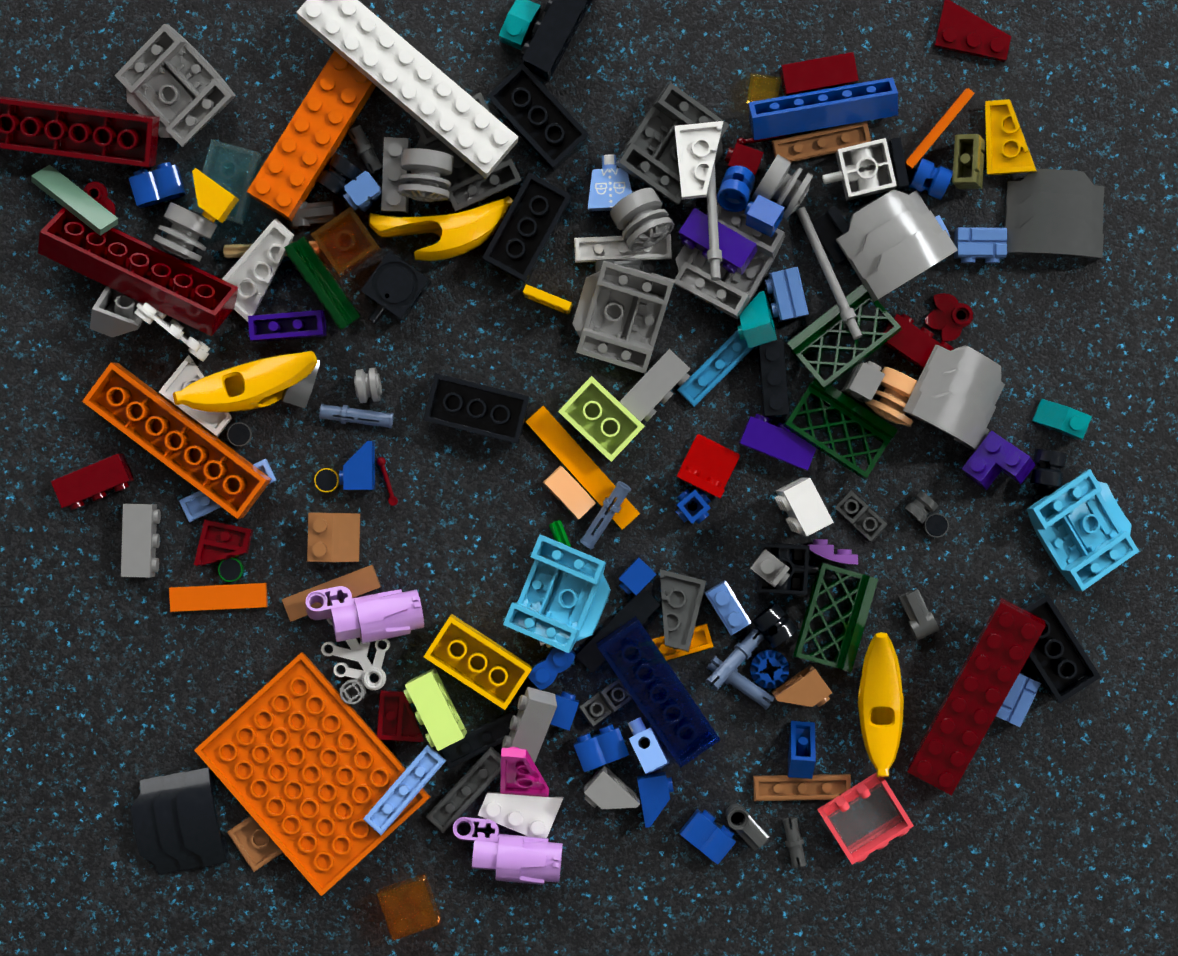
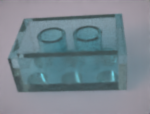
[192,139,263,226]

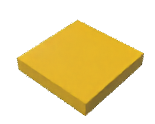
[523,284,572,315]

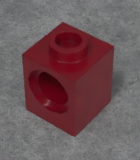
[725,143,764,176]

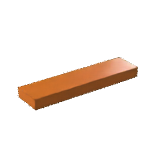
[905,88,975,172]
[169,583,268,612]

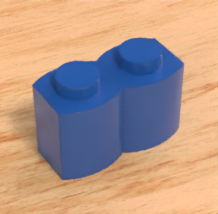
[129,162,186,208]
[528,647,575,690]
[573,724,629,772]
[679,809,736,864]

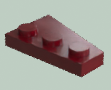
[934,0,1011,62]

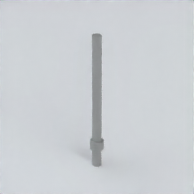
[707,161,722,281]
[796,207,863,340]

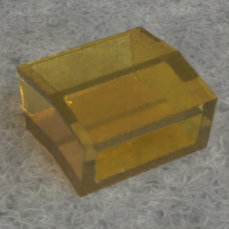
[746,73,781,103]

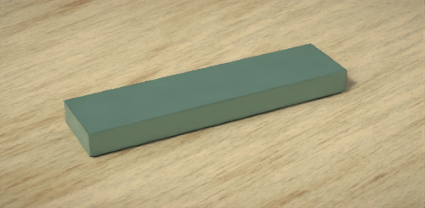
[31,165,118,236]

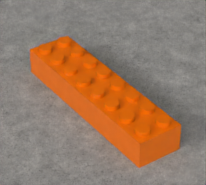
[247,50,376,222]
[82,362,272,519]

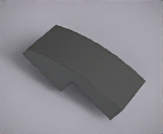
[281,352,320,408]
[835,490,888,543]
[578,678,633,727]

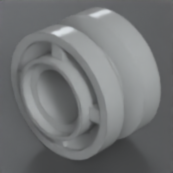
[354,367,382,403]

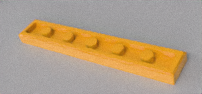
[525,406,640,530]

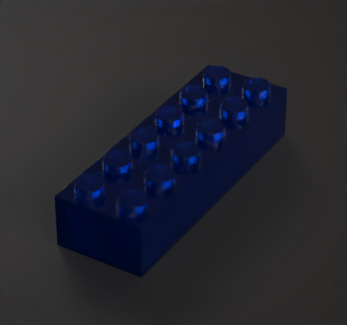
[596,617,720,768]

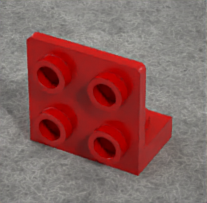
[676,434,740,499]

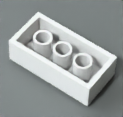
[774,477,834,536]

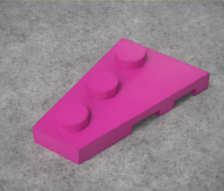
[500,747,549,797]

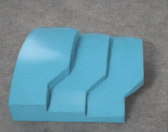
[1027,469,1139,591]
[503,534,611,653]

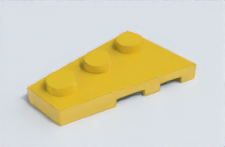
[985,99,1037,175]

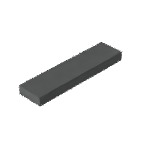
[426,746,501,833]

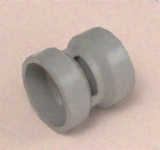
[340,678,366,704]

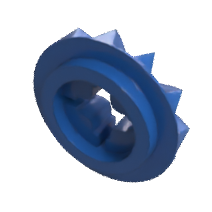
[750,650,789,689]

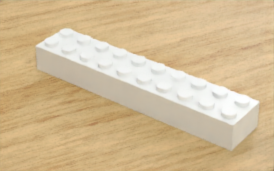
[296,0,518,179]

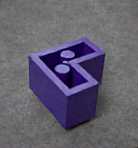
[962,430,1035,490]

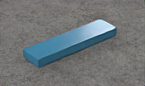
[677,330,754,407]

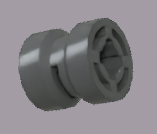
[904,490,938,524]

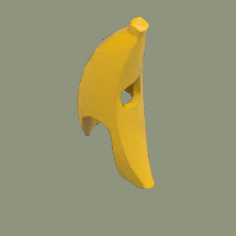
[368,195,513,261]
[173,351,317,412]
[858,632,904,778]

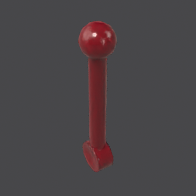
[736,135,786,145]
[376,457,398,506]

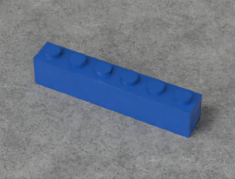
[748,77,898,140]

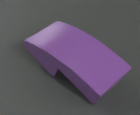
[807,539,858,565]

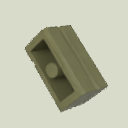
[952,134,985,189]

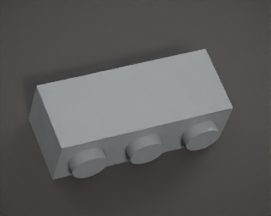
[381,137,411,215]
[620,349,690,422]
[841,361,885,403]
[121,503,161,578]
[502,687,557,763]

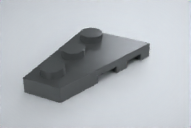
[660,569,707,652]

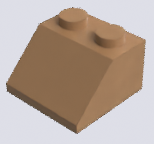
[307,512,361,562]
[772,664,832,707]

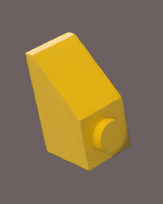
[192,168,239,223]

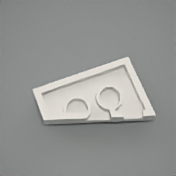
[675,121,723,200]
[159,355,232,437]
[478,792,563,838]

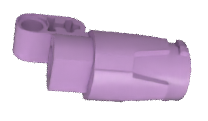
[306,586,424,644]
[453,817,563,885]

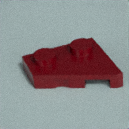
[194,519,253,567]
[376,690,424,742]

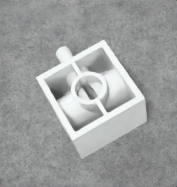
[822,138,897,201]

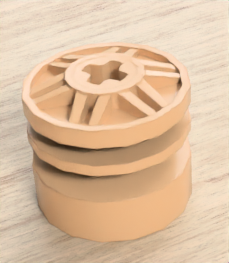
[865,366,917,427]

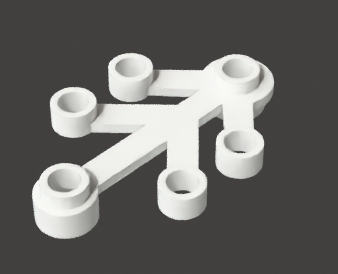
[134,302,210,362]
[321,618,390,690]

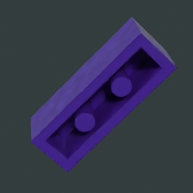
[679,208,758,275]
[248,310,327,342]
[738,414,817,470]

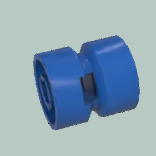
[909,158,953,200]
[717,165,755,212]

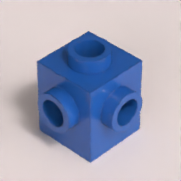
[675,489,710,524]

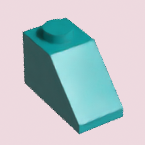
[499,0,541,50]
[737,291,777,348]
[1032,399,1092,440]

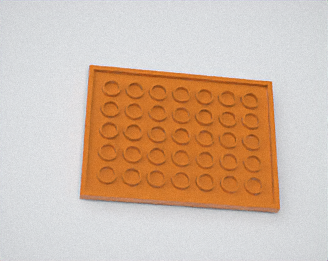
[194,652,431,896]

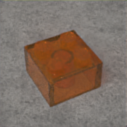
[311,207,382,277]
[377,873,441,941]

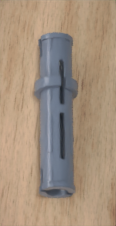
[319,403,394,429]
[580,481,631,549]
[706,629,764,691]
[706,656,775,710]

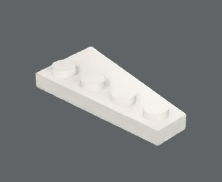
[222,219,294,322]

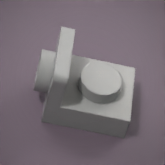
[750,549,790,587]

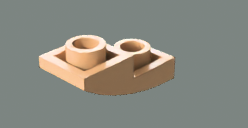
[543,466,596,520]

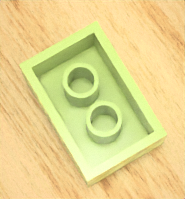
[558,376,645,462]
[404,668,467,751]

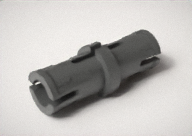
[347,125,383,175]
[782,816,807,868]

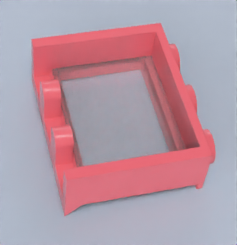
[817,772,914,865]

